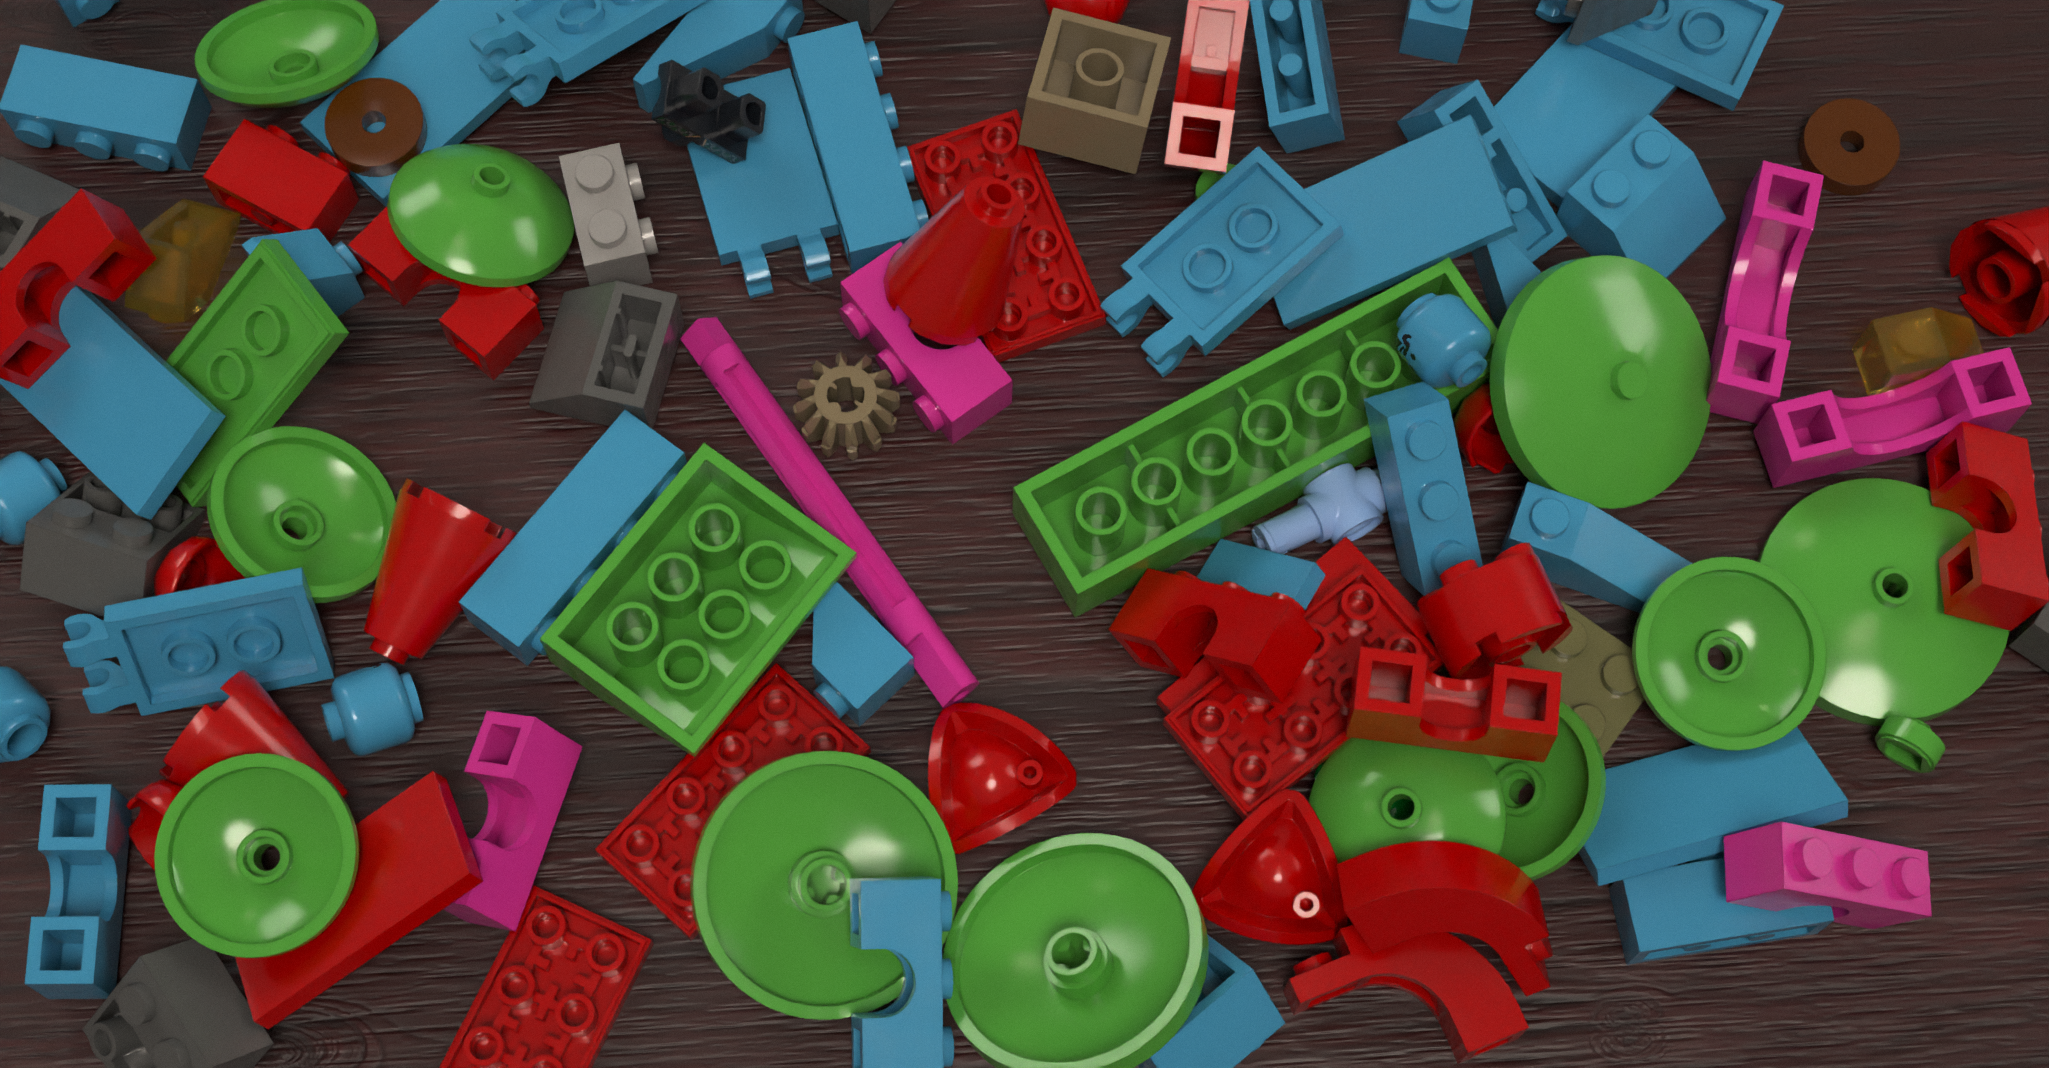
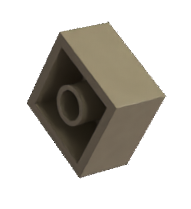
[1018,7,1171,174]

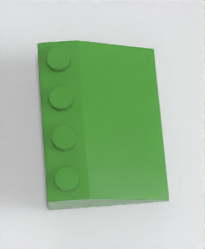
[540,443,857,757]

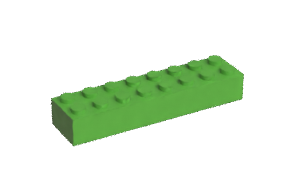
[1012,257,1498,618]

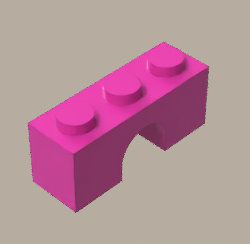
[839,241,1013,445]
[443,710,583,932]
[1723,822,1932,929]

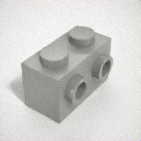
[559,143,659,286]

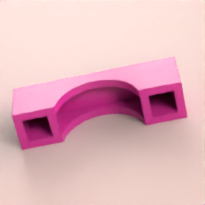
[1706,160,1824,424]
[1753,347,2032,488]

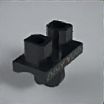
[651,59,766,164]

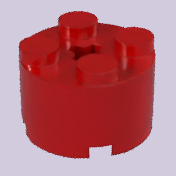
[1417,542,1573,680]

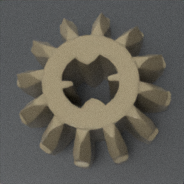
[793,351,900,462]

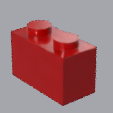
[203,118,359,243]

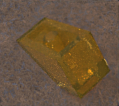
[125,199,241,323]
[1852,307,1984,396]

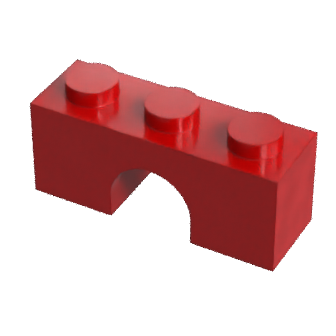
[0,188,157,389]
[348,207,544,381]
[1926,421,2049,631]
[1108,568,1321,704]
[1346,646,1562,763]

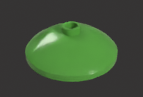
[194,0,379,108]
[387,144,575,287]
[207,426,396,603]
[1632,557,1827,751]
[1483,701,1606,881]
[1309,738,1507,864]
[154,753,359,958]

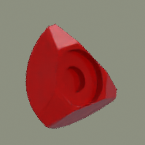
[928,703,1076,854]
[1192,789,1348,945]

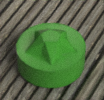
[1875,715,1946,773]

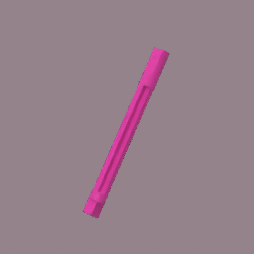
[680,317,980,709]

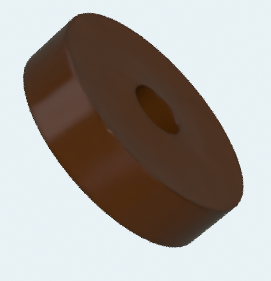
[325,78,427,177]
[1798,98,1901,196]

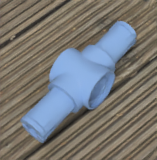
[1252,463,1387,554]

